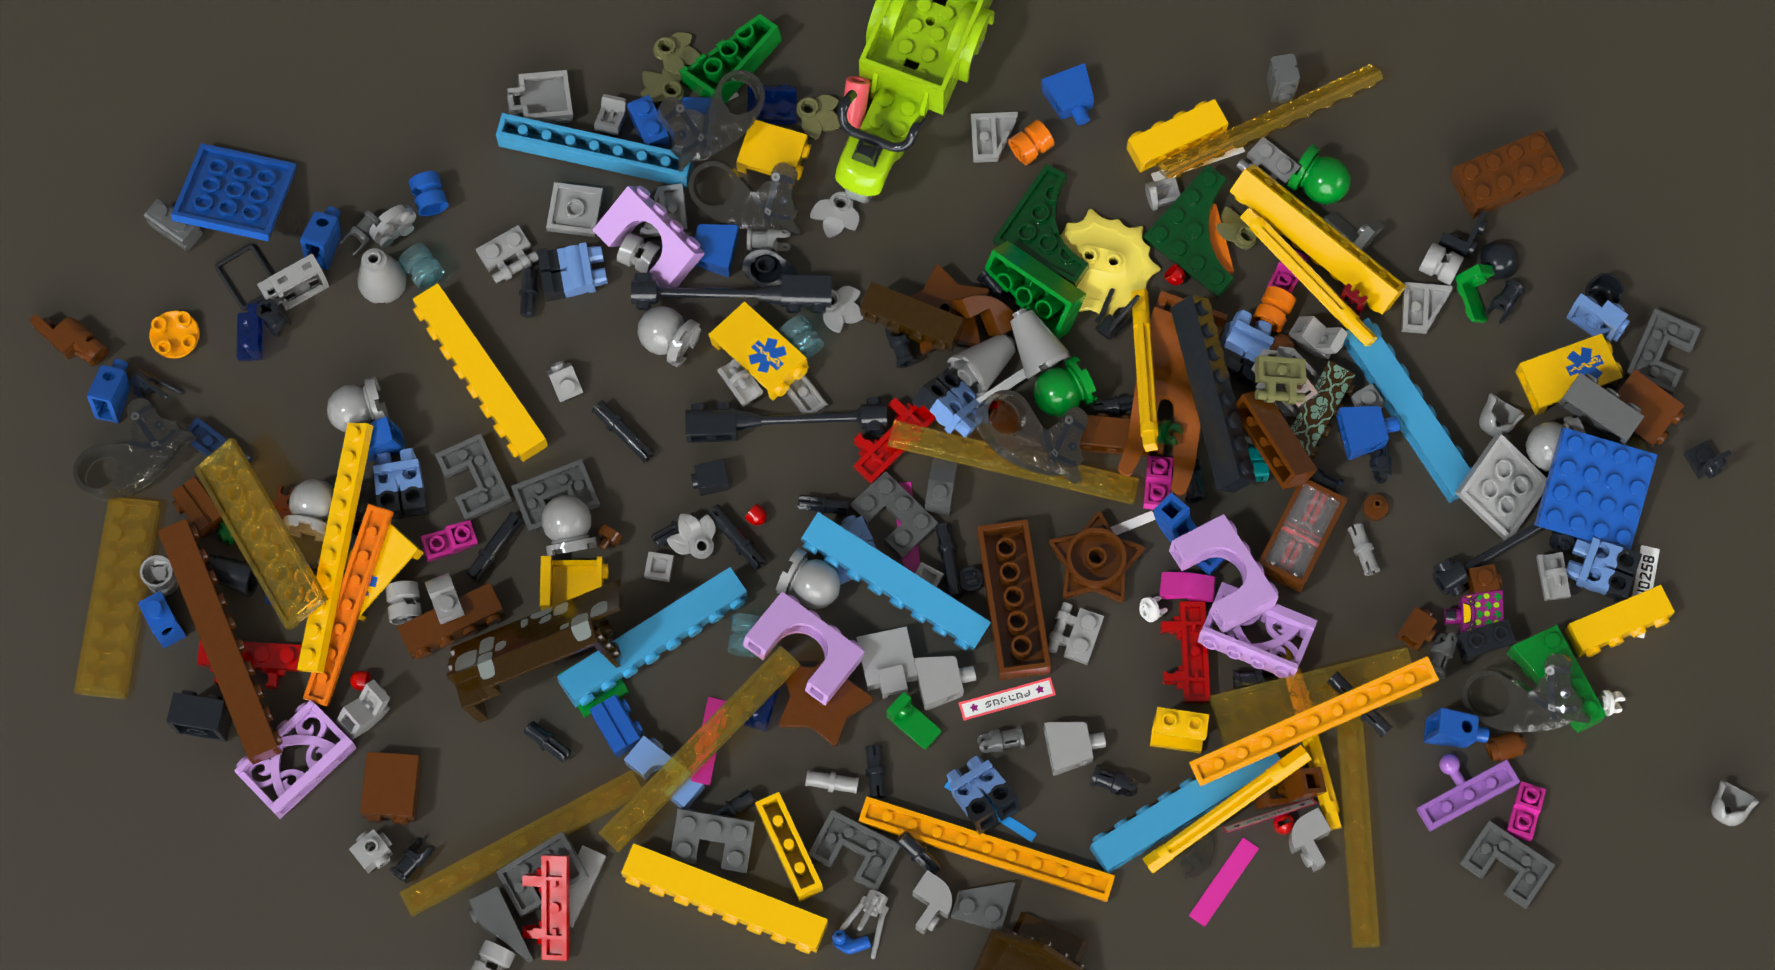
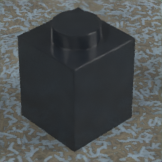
[691,459,730,496]

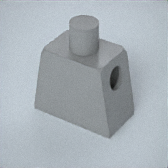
[914,656,976,711]
[1043,722,1106,776]

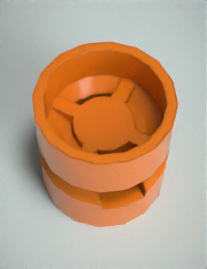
[1008,120,1055,165]
[1252,286,1296,333]

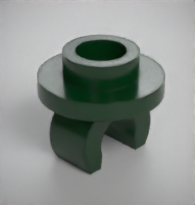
[1157,419,1184,445]
[216,521,244,546]

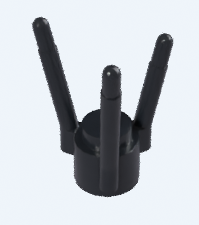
[1094,288,1140,340]
[130,369,183,428]

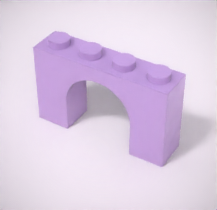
[593,186,705,287]
[1169,514,1278,634]
[743,592,865,706]

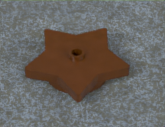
[909,264,989,355]
[1048,511,1145,603]
[779,661,873,747]

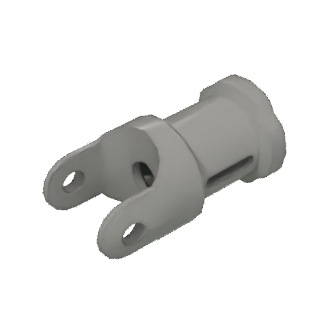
[747,228,791,251]

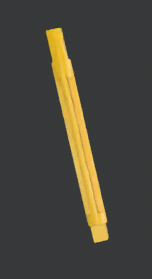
[1240,208,1378,346]
[1131,289,1158,452]
[1280,646,1342,830]
[1142,745,1312,873]

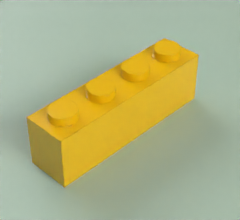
[1126,99,1229,173]
[1565,585,1675,657]
[755,792,823,902]

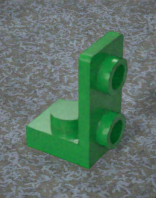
[1455,264,1495,323]
[886,692,941,750]

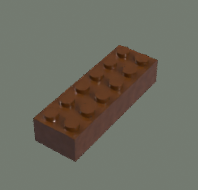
[976,519,1051,681]

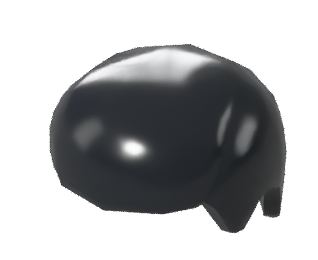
[1480,240,1518,279]
[1584,273,1624,307]

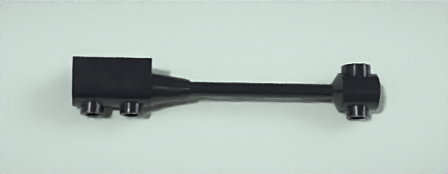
[631,272,832,314]
[685,397,887,443]
[1433,522,1544,597]

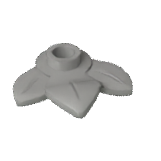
[810,192,859,238]
[823,286,863,333]
[667,514,716,559]

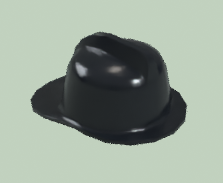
[742,247,798,287]

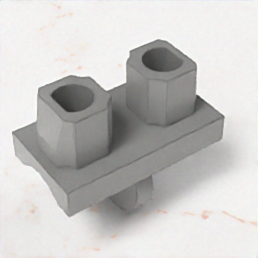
[717,359,763,407]
[1536,552,1571,601]

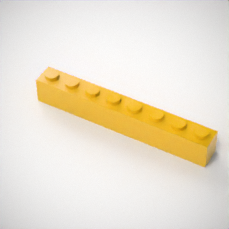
[1230,164,1407,314]
[413,283,548,462]
[621,843,828,954]

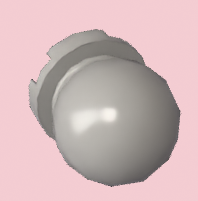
[637,306,701,367]
[327,377,389,433]
[1525,415,1586,471]
[282,478,334,542]
[542,495,597,556]
[776,548,841,610]

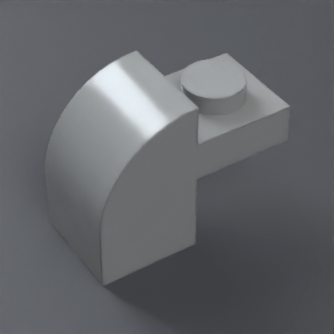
[1288,316,1348,360]
[425,572,465,624]
[336,680,390,740]
[1289,807,1331,872]
[913,870,952,935]

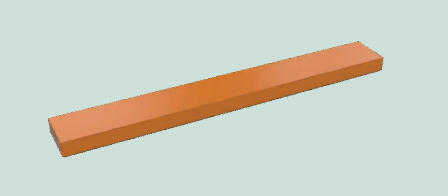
[303,504,394,707]

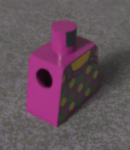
[1444,590,1504,633]

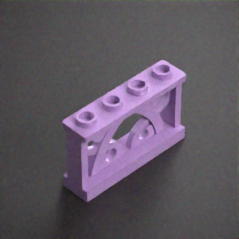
[1197,582,1318,681]
[234,700,356,819]

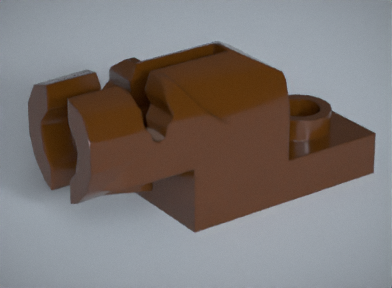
[29,314,109,366]

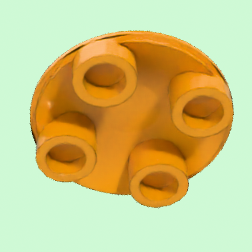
[149,310,200,359]

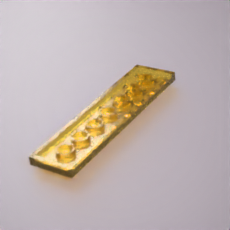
[194,438,328,630]
[74,497,161,699]
[1209,647,1422,747]

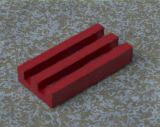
[1340,283,1368,318]

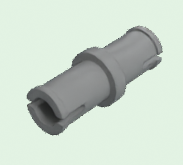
[1347,523,1380,576]
[805,770,859,794]

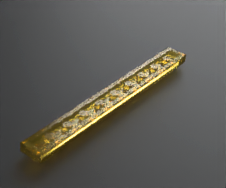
[1156,64,1383,179]
[888,420,1139,505]
[598,646,800,852]
[1334,691,1380,948]
[399,770,644,917]

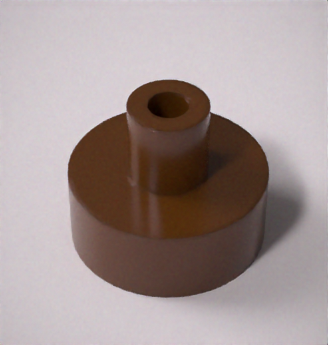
[1362,494,1389,521]
[596,524,623,551]

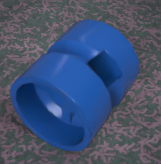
[408,171,449,216]

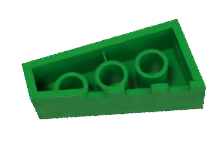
[679,14,782,110]
[984,241,1087,340]
[1506,625,1607,733]

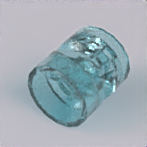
[398,243,445,290]
[778,314,824,359]
[727,613,761,657]

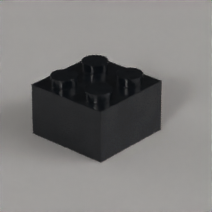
[166,690,232,742]

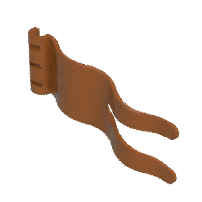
[1118,291,1228,496]

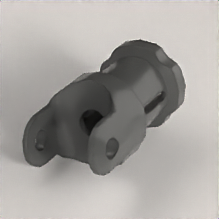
[340,210,381,255]
[1430,632,1458,679]
[977,725,1025,753]

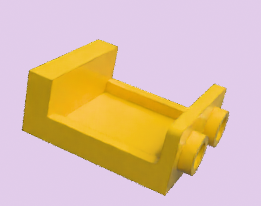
[736,119,811,187]
[540,556,609,610]
[1150,707,1209,754]

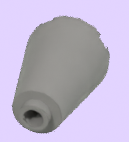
[357,248,407,304]
[1010,308,1071,380]
[947,334,1015,397]

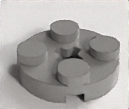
[369,204,416,248]

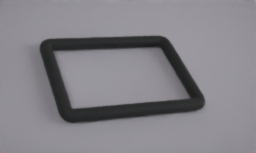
[215,244,273,310]

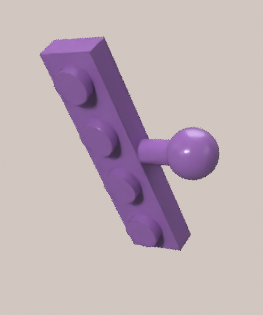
[1416,754,1520,832]

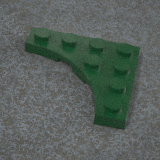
[993,164,1090,287]
[1143,164,1235,299]

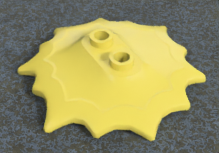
[1060,209,1161,317]

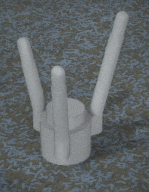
[839,890,889,959]

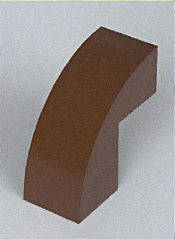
[951,295,1014,336]
[1254,767,1327,810]

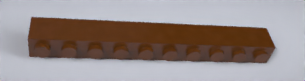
[157,519,283,765]

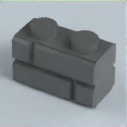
[1266,53,1300,104]
[144,197,203,252]

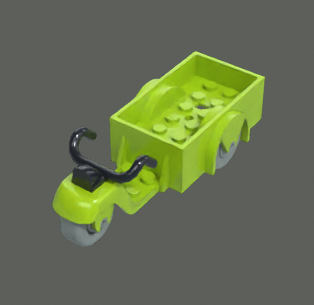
[835,0,995,204]

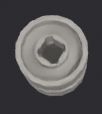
[617,232,662,273]
[1419,242,1465,286]
[140,555,179,596]
[385,581,422,625]
[471,940,516,970]

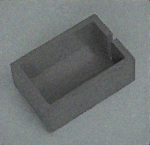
[1558,373,1644,445]

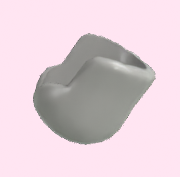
[1479,393,1525,437]
[1711,780,1759,827]

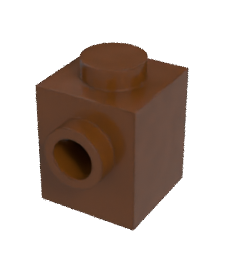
[1466,564,1502,595]
[1396,607,1437,651]

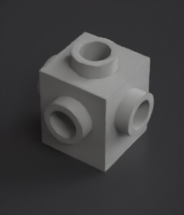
[349,829,393,874]

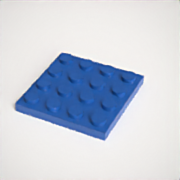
[171,143,297,241]
[1534,427,1657,550]

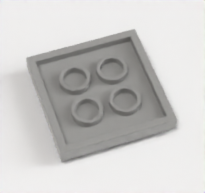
[1455,434,1547,540]

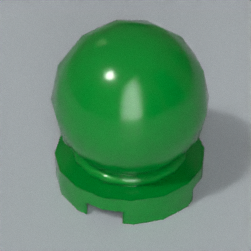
[1287,144,1351,205]
[1033,356,1097,417]

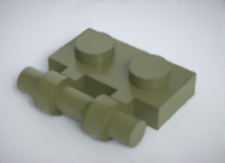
[1255,356,1306,405]

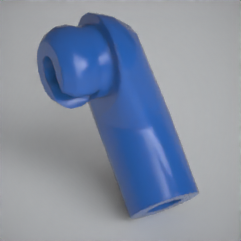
[832,930,871,954]

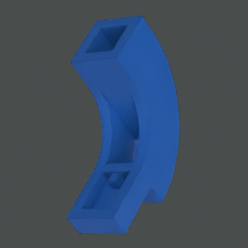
[1154,492,1226,576]

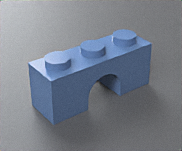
[624,736,705,809]

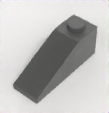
[925,440,961,516]
[468,886,533,962]

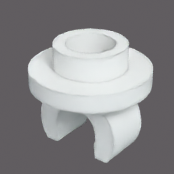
[1139,596,1168,622]
[1597,690,1625,716]

